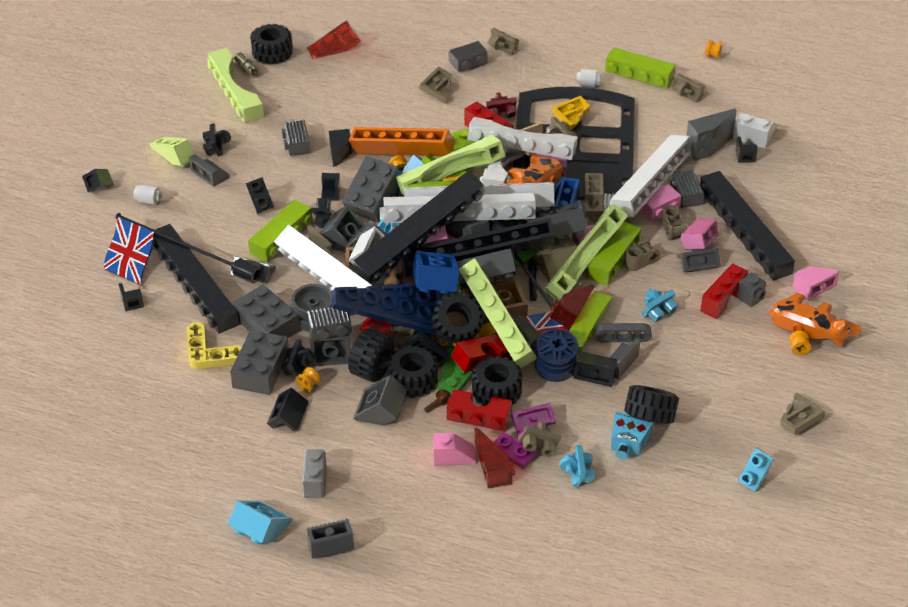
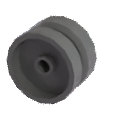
[292,284,332,332]

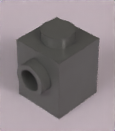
[737,272,766,307]

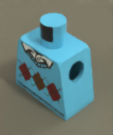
[611,411,653,460]

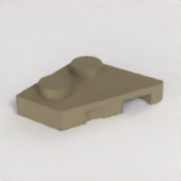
[419,66,452,104]
[781,393,825,435]

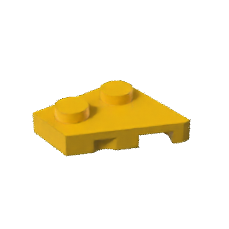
[552,96,590,131]

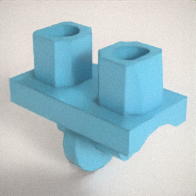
[641,289,678,322]
[559,445,595,487]
[738,448,775,491]

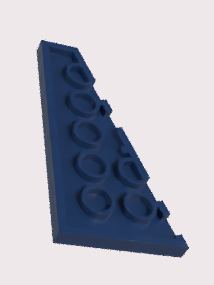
[332,284,442,335]

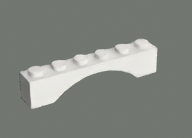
[467,117,578,160]
[480,147,524,185]

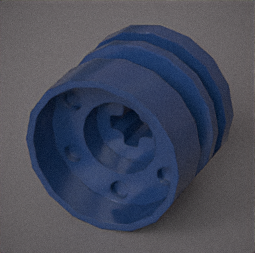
[535,329,578,382]

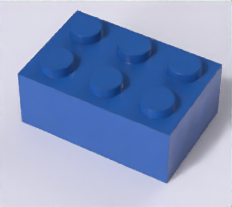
[413,251,459,294]

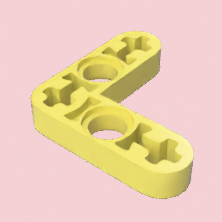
[187,322,242,369]

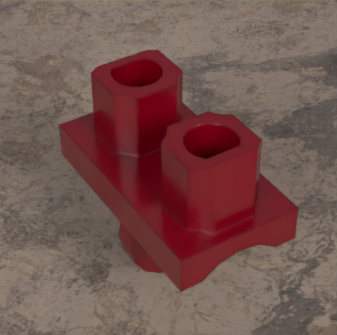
[486,92,517,118]

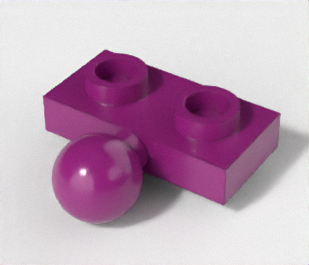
[511,403,556,434]
[491,429,536,470]

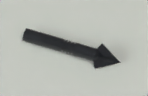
[527,258,538,301]

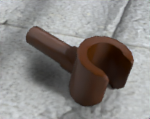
[424,389,449,413]

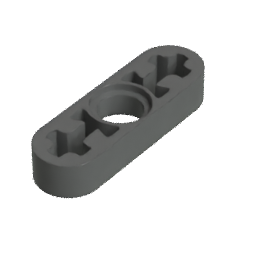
[595,323,652,343]

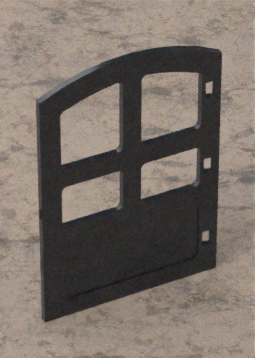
[512,87,634,201]

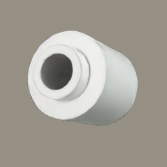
[576,69,601,87]
[134,185,162,205]

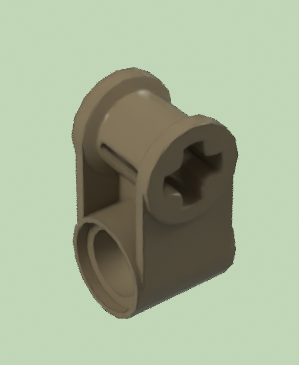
[662,205,688,239]
[624,240,661,271]

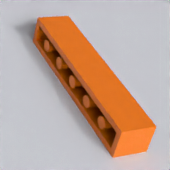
[349,127,456,156]

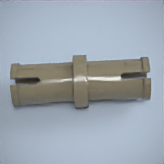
[234,52,260,77]

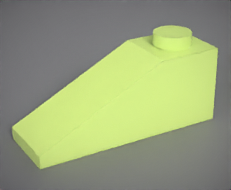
[149,137,194,167]

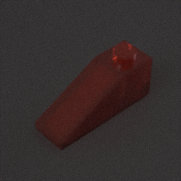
[307,20,361,59]
[550,284,595,329]
[474,428,515,489]

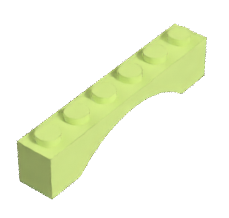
[207,48,264,123]
[396,135,506,195]
[544,204,628,302]
[459,258,537,368]

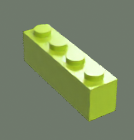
[605,47,676,89]
[248,200,313,262]
[586,222,642,286]

